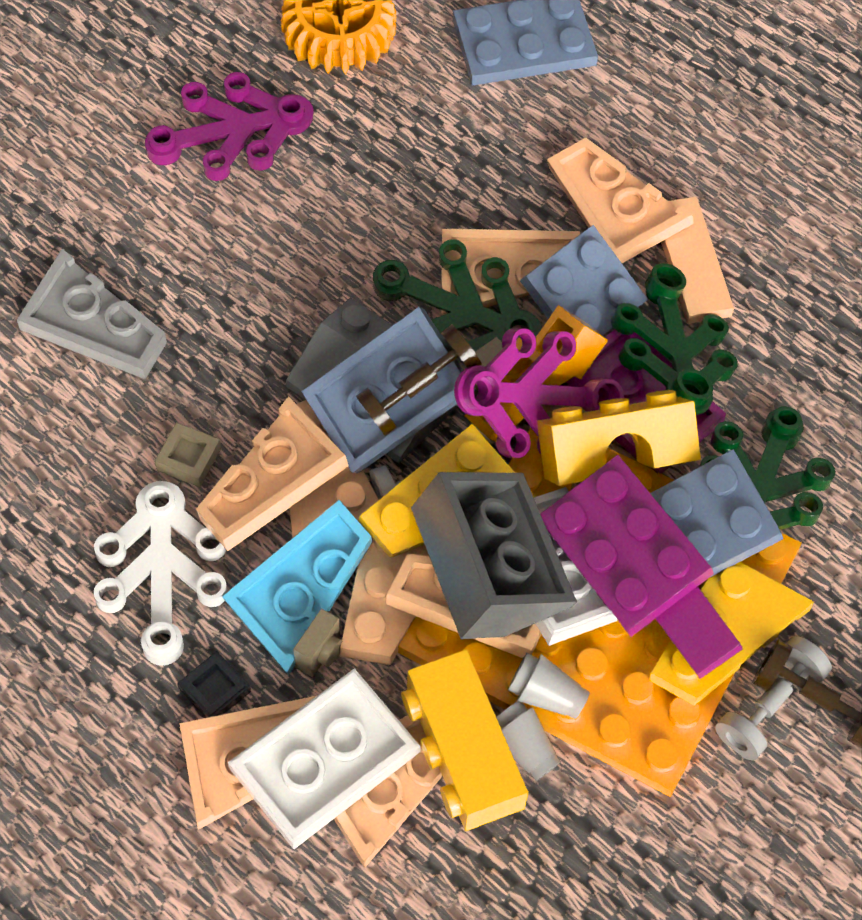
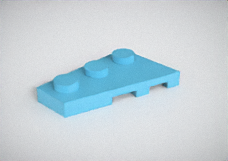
[222,500,373,676]

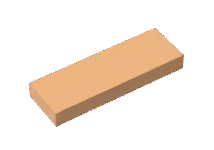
[661,196,734,324]

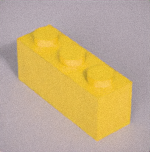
[401,649,528,832]

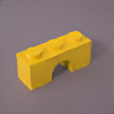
[537,390,701,486]

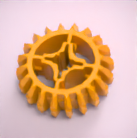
[281,0,396,75]

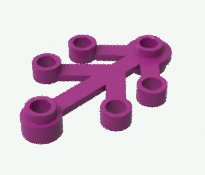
[145,72,314,181]
[454,328,624,458]

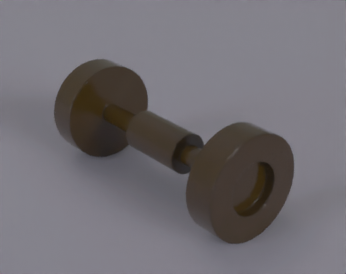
[356,324,482,437]
[752,639,862,749]

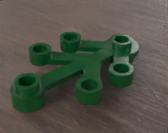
[373,239,542,364]
[611,263,738,415]
[699,406,836,530]

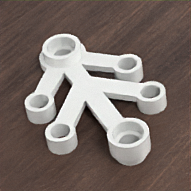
[94,481,228,666]

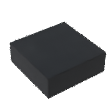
[177,651,251,718]

